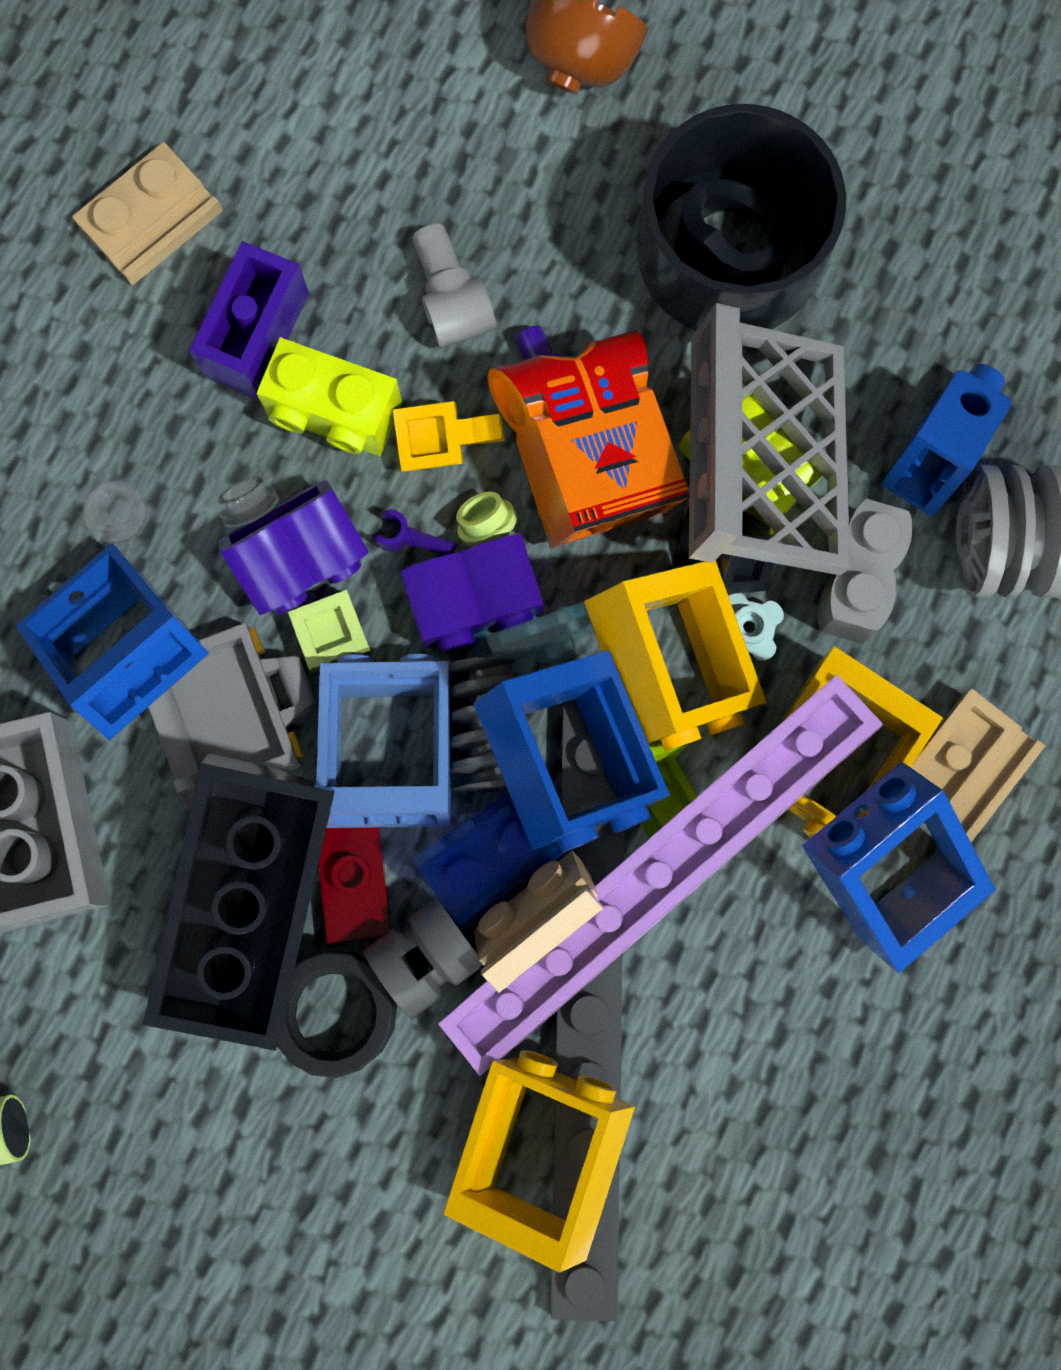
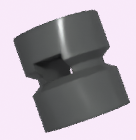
[363,896,484,1019]

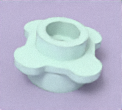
[729,593,784,662]

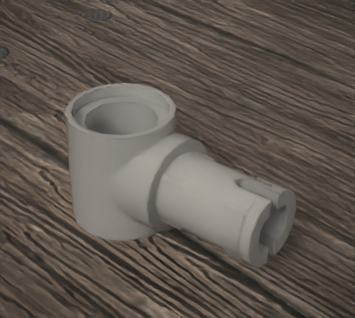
[413,224,497,349]

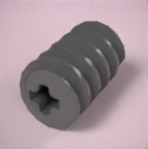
[450,657,530,792]

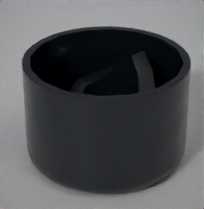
[636,104,846,331]

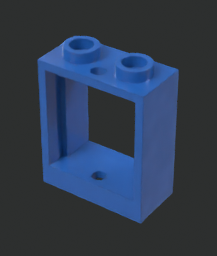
[15,543,209,741]
[473,650,670,853]
[802,761,996,974]

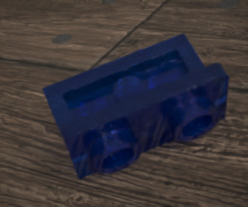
[412,792,566,926]

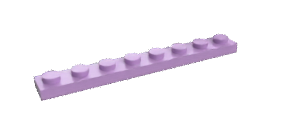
[439,675,883,1076]

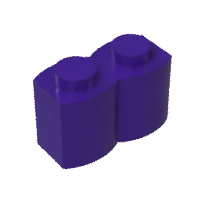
[218,479,369,615]
[401,534,544,654]

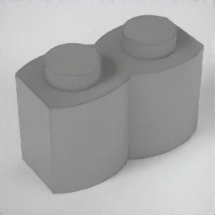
[818,499,912,644]

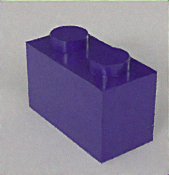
[189,241,309,399]

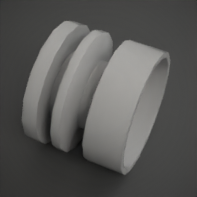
[956,465,1061,598]

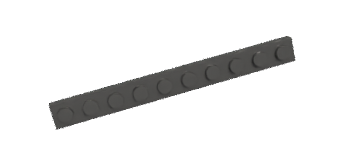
[551,699,624,1321]

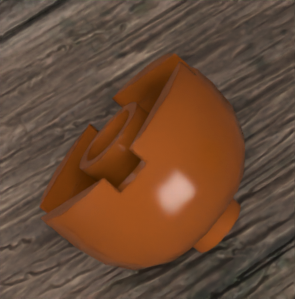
[525,0,649,95]

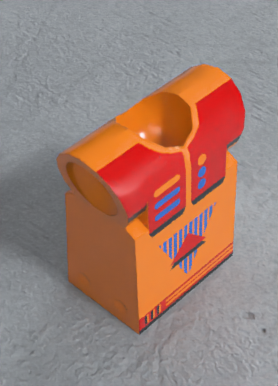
[487,330,690,549]

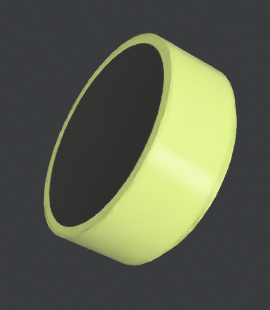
[0,1095,31,1165]

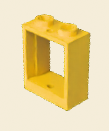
[584,560,767,751]
[776,646,943,838]
[443,1050,635,1273]

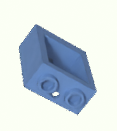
[316,654,451,828]

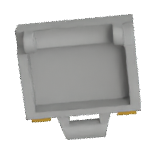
[148,623,317,810]

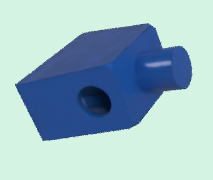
[880,364,1012,517]

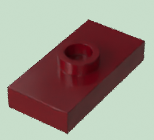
[318,827,392,944]

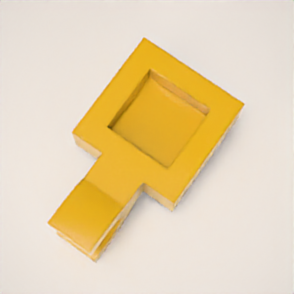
[393,401,505,472]

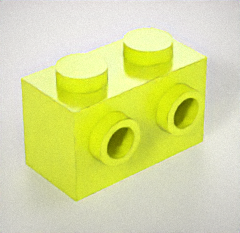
[257,337,402,457]

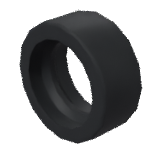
[277,951,397,1078]

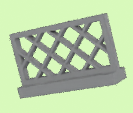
[689,303,850,575]

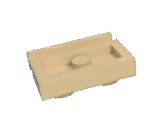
[72,142,223,286]
[911,688,1045,842]
[474,851,603,993]

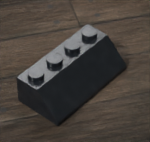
[143,754,335,1051]

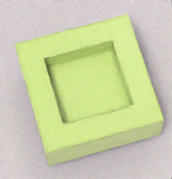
[288,590,371,674]

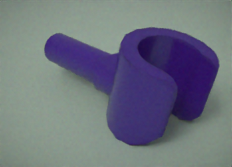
[373,509,456,555]

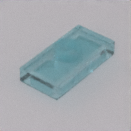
[487,602,595,662]

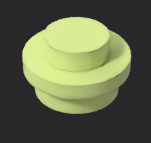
[456,492,517,548]

